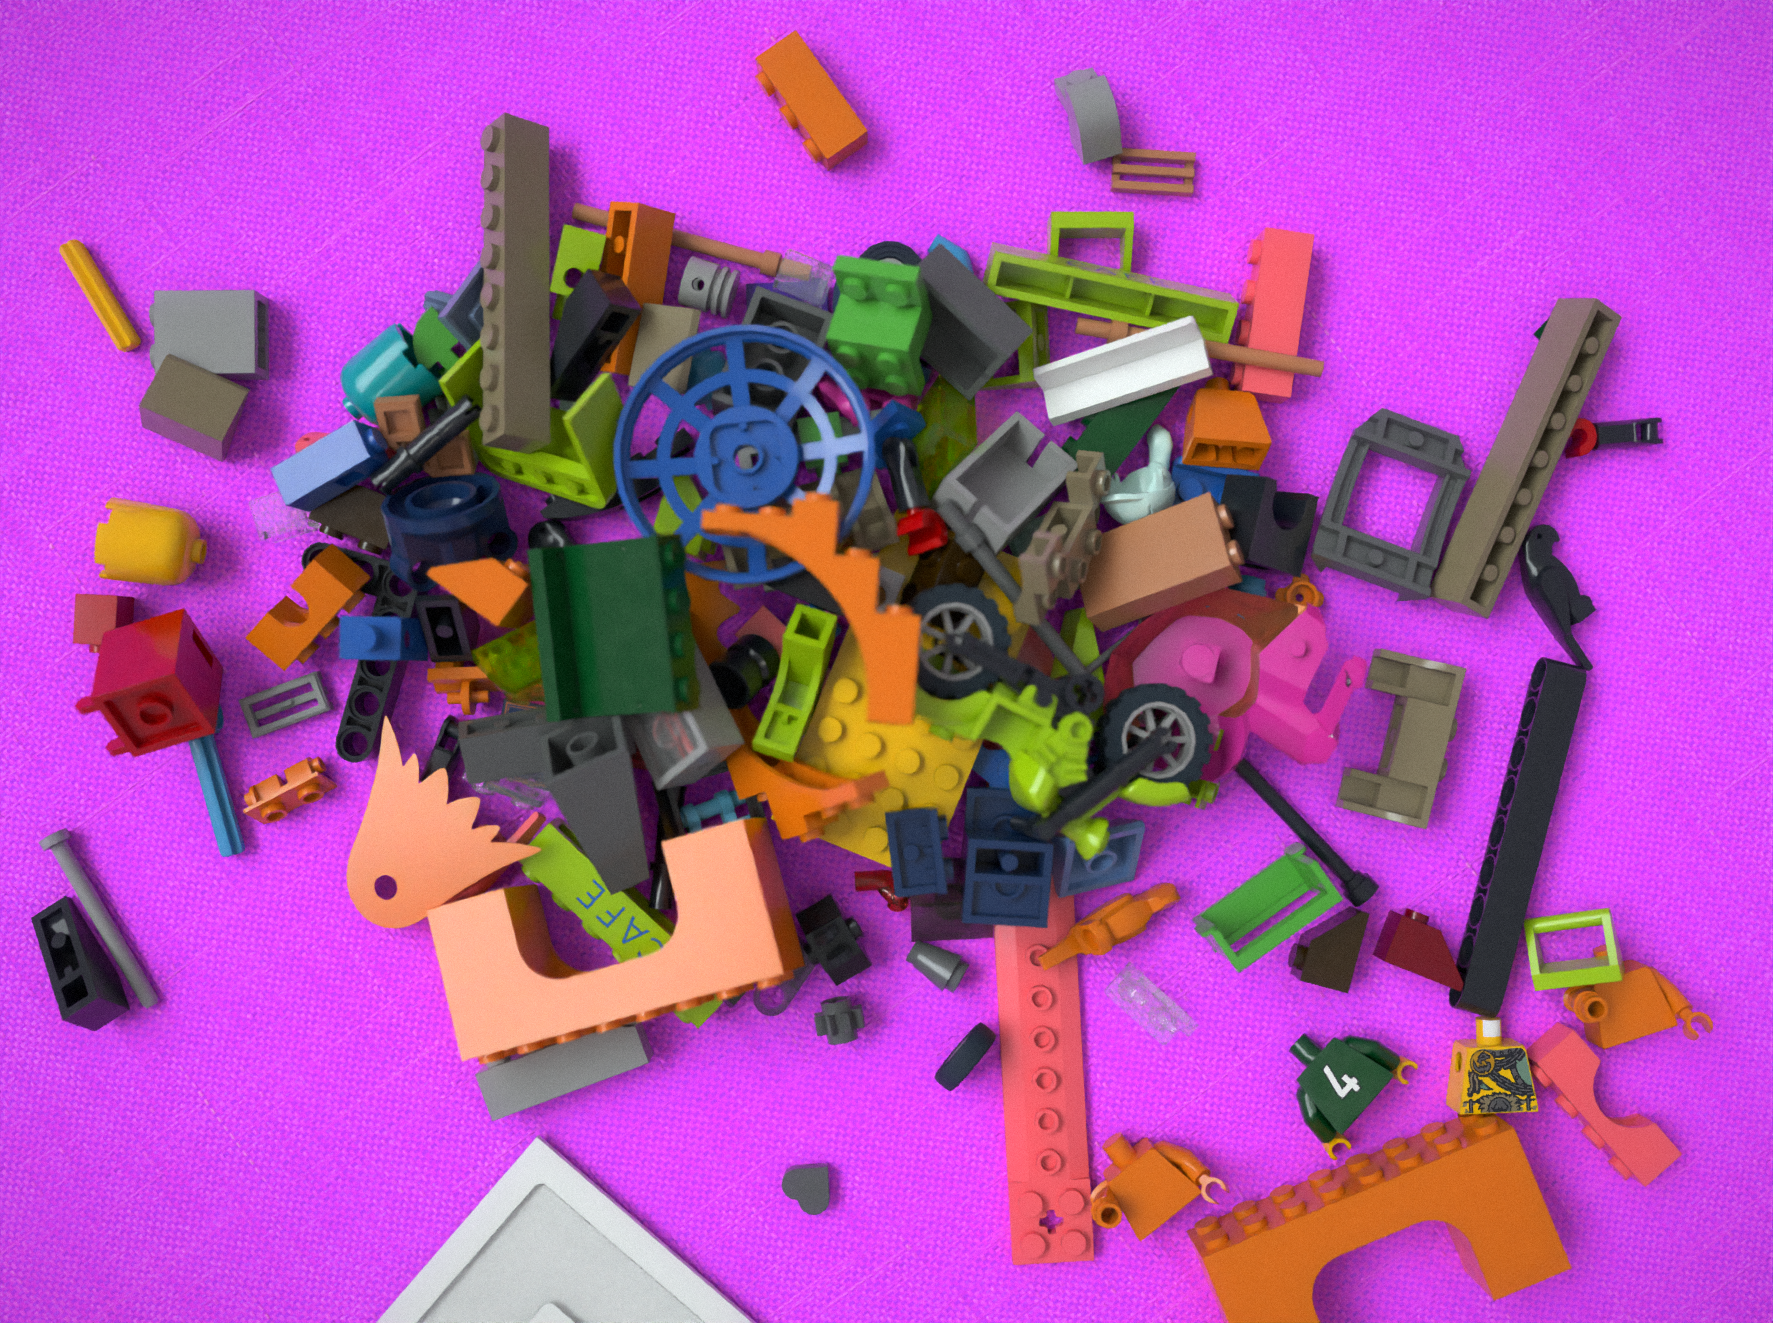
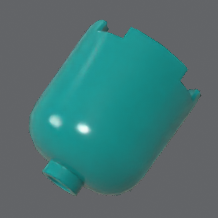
[340,323,443,426]

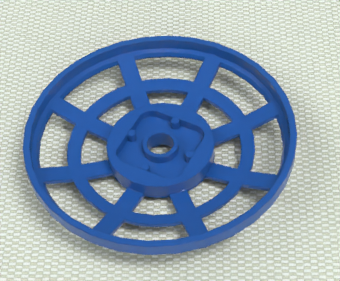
[614,325,875,585]

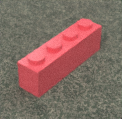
[1229,227,1315,404]

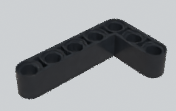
[301,542,429,763]

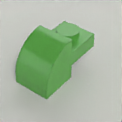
[413,305,460,377]

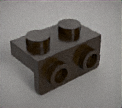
[899,538,985,631]

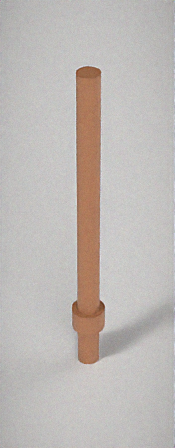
[572,203,813,282]
[1075,317,1324,377]

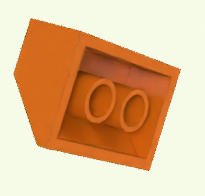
[426,558,534,629]

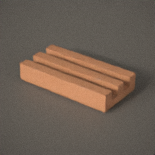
[1110,148,1196,197]

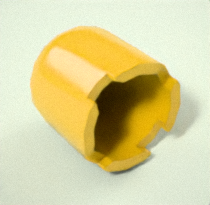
[94,497,207,586]

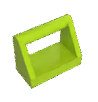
[1047,211,1134,272]
[980,300,1050,390]
[1524,907,1625,991]

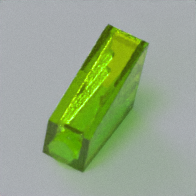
[912,375,978,503]

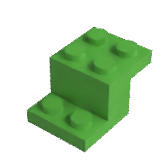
[826,255,933,396]

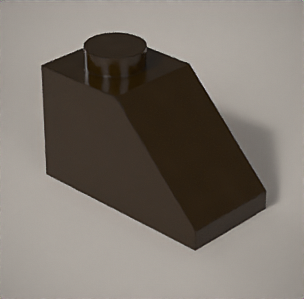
[1288,906,1369,994]

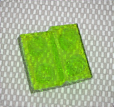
[472,620,542,696]

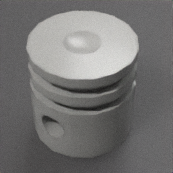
[678,256,741,319]

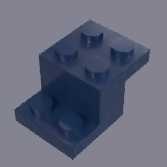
[960,785,1054,928]

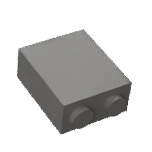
[149,290,269,380]

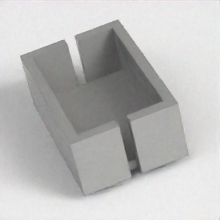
[929,411,1078,556]

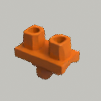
[427,648,511,716]

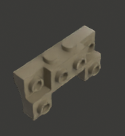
[1013,450,1111,626]
[721,468,900,590]
[1335,648,1466,829]

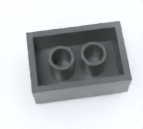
[711,286,834,435]

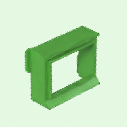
[1192,842,1343,973]

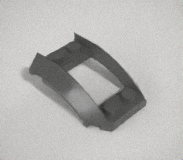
[1310,408,1471,601]

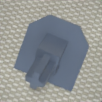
[423,260,484,351]

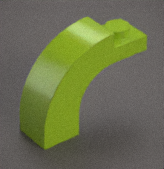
[752,603,837,763]

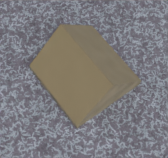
[628,303,701,395]
[139,353,250,462]

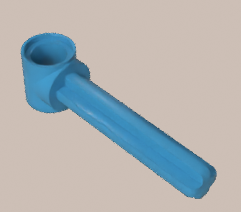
[188,704,245,857]

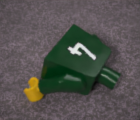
[1289,1033,1418,1160]

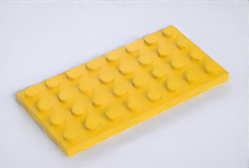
[771,509,1030,868]

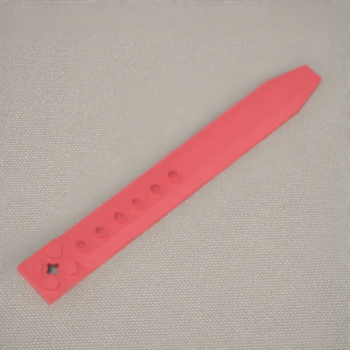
[983,626,1094,1265]

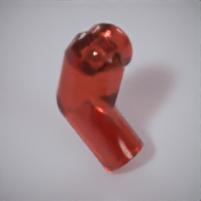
[854,870,910,912]

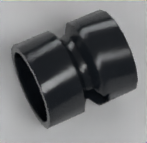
[708,634,780,710]

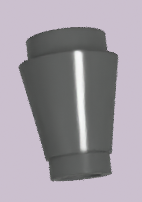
[906,939,970,993]

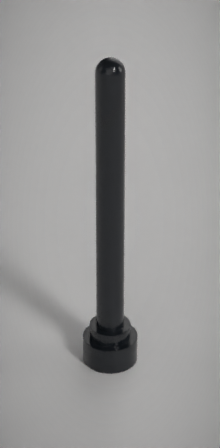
[1234,757,1379,907]

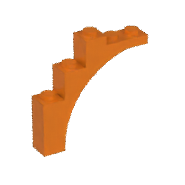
[701,493,921,726]
[702,649,890,843]

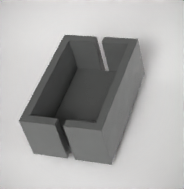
[916,243,1034,401]

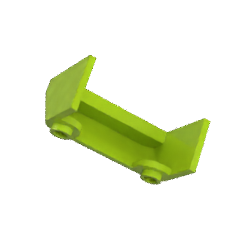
[438,338,624,509]

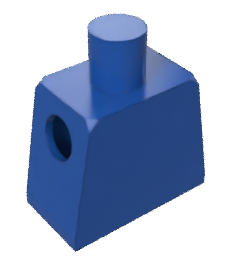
[339,616,428,661]

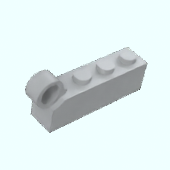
[475,1021,654,1121]

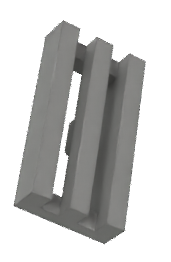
[239,671,334,738]

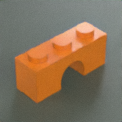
[245,543,371,671]

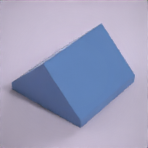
[1051,818,1145,898]

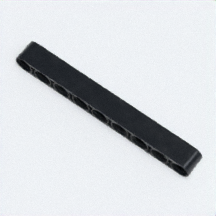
[1449,657,1586,1018]

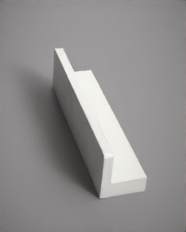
[1033,316,1213,426]

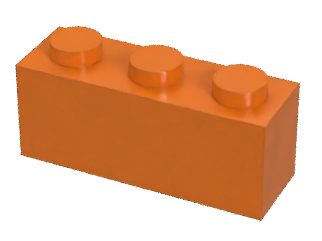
[754,30,868,171]

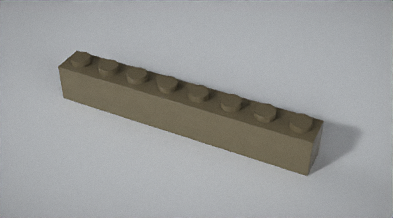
[479,112,550,454]
[1429,298,1622,619]

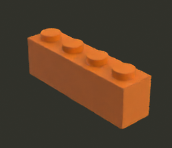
[600,201,676,376]

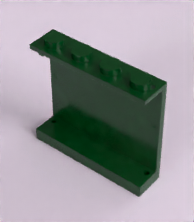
[527,533,701,722]

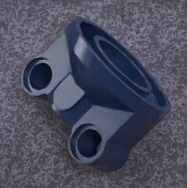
[380,472,518,592]

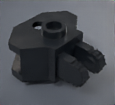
[795,892,872,986]

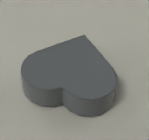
[781,1163,830,1215]

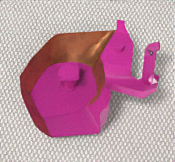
[1103,588,1368,784]

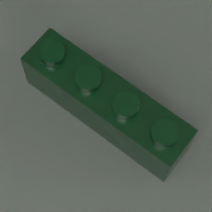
[1061,385,1181,477]

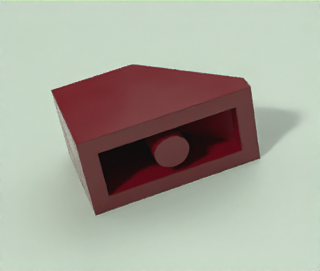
[1372,908,1464,992]

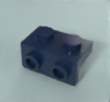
[885,805,954,898]

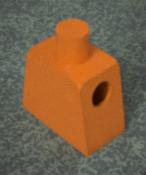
[1182,377,1272,471]

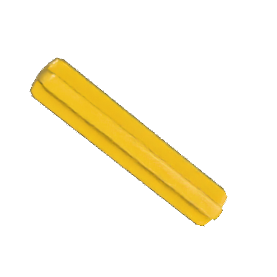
[59,239,141,353]

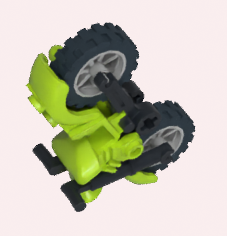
[905,584,1213,861]

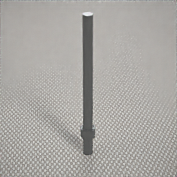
[937,499,1092,697]

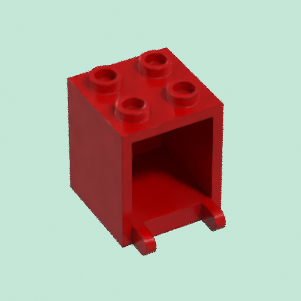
[75,608,223,758]

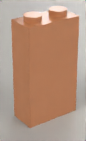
[1079,492,1244,632]

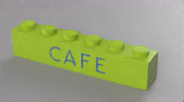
[983,242,1239,344]
[518,817,723,1028]

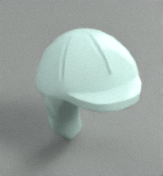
[1099,424,1175,525]

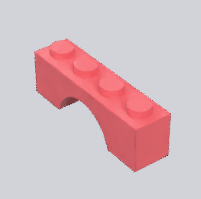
[1526,1022,1682,1187]

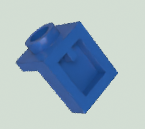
[859,399,926,470]

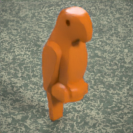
[1038,882,1181,970]

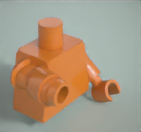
[1563,944,1713,1049]
[1090,1132,1230,1242]

